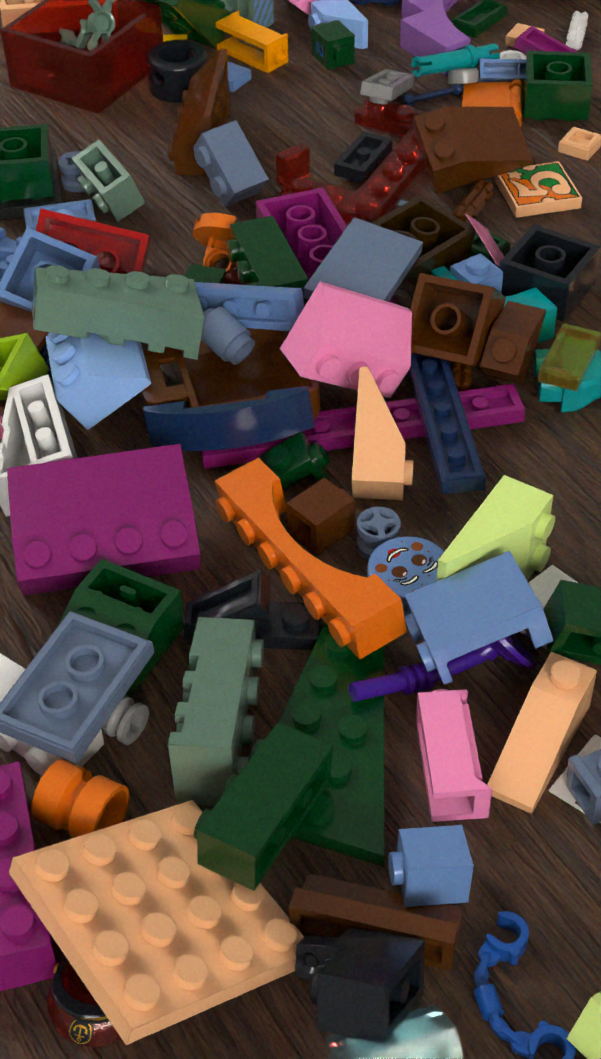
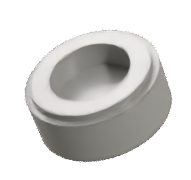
[448,68,479,84]

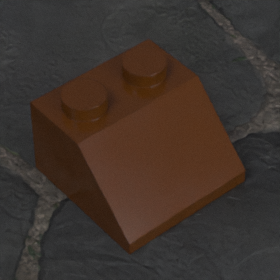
[410,273,506,367]

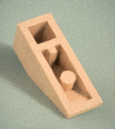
[352,367,414,500]
[487,652,597,814]

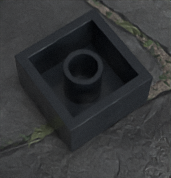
[499,225,601,322]

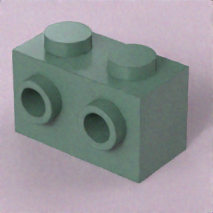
[71,140,145,222]

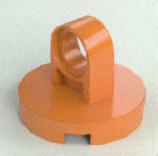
[192,213,238,283]

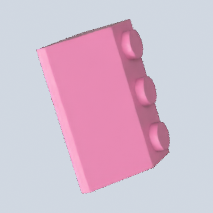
[280,281,412,398]

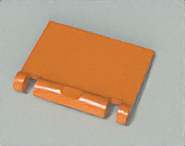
[462,79,523,126]

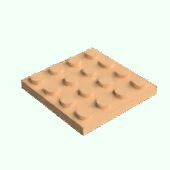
[9,800,304,1045]

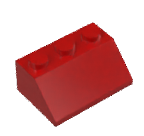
[35,208,151,274]

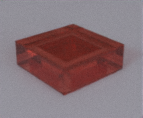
[276,143,310,188]

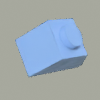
[308,0,368,49]

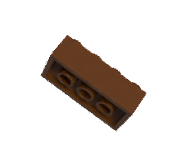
[168,49,230,175]

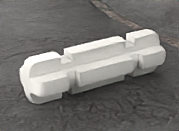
[566,11,588,51]

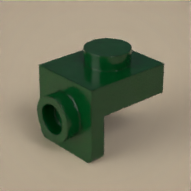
[260,431,330,489]

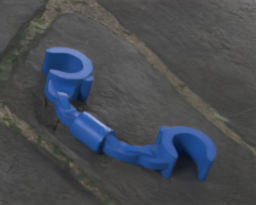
[473,911,576,1059]

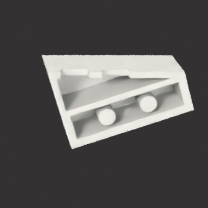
[0,374,77,517]

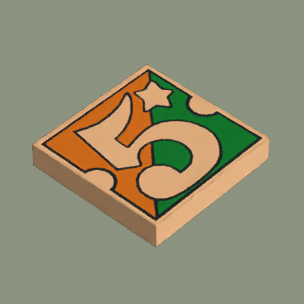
[494,161,582,218]

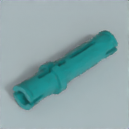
[411,43,500,77]

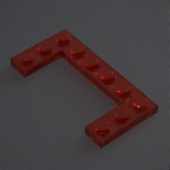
[280,98,427,224]

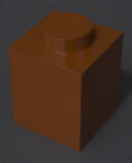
[286,478,355,556]

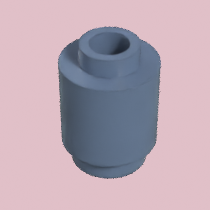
[201,307,255,365]

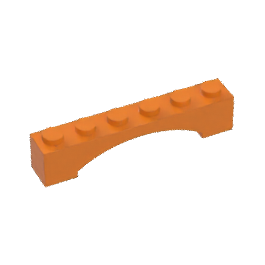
[215,458,407,659]

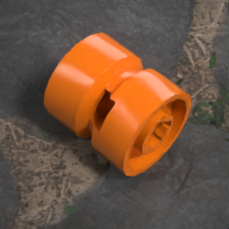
[31,759,130,838]

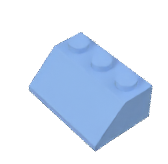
[45,332,152,430]

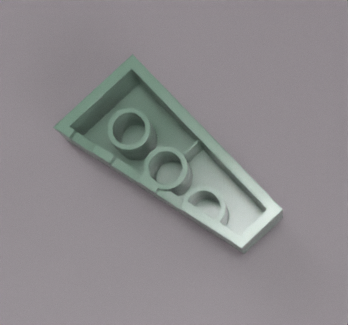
[32,265,204,360]
[168,617,264,806]

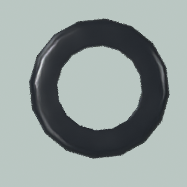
[146,40,208,103]

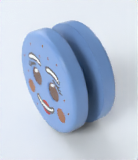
[367,536,445,616]

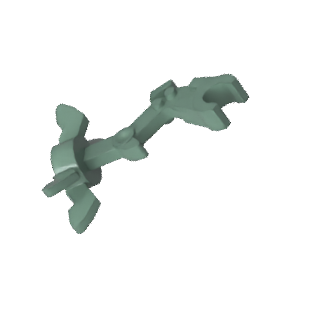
[55,0,116,56]

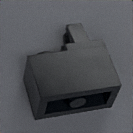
[295,926,425,1045]

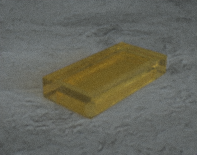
[538,323,601,392]

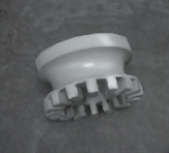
[102,695,149,745]

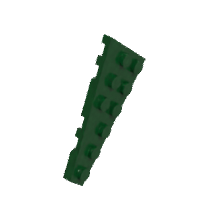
[279,623,385,867]

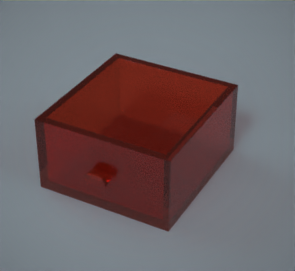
[0,0,163,114]

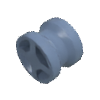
[58,151,84,192]
[357,507,401,560]

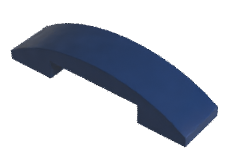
[143,386,315,451]

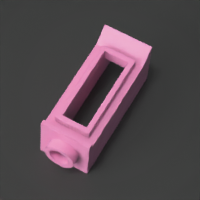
[416,689,492,822]

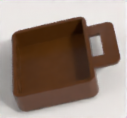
[142,328,320,420]

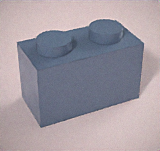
[193,120,269,207]

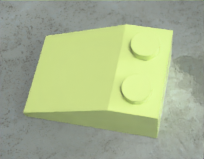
[437,475,555,581]

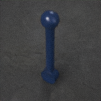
[402,84,464,107]

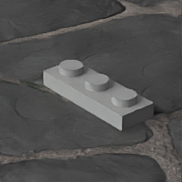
[360,69,415,104]

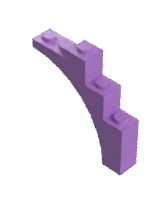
[400,0,470,76]

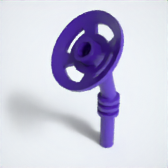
[349,635,537,702]

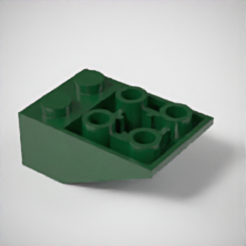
[57,559,184,725]

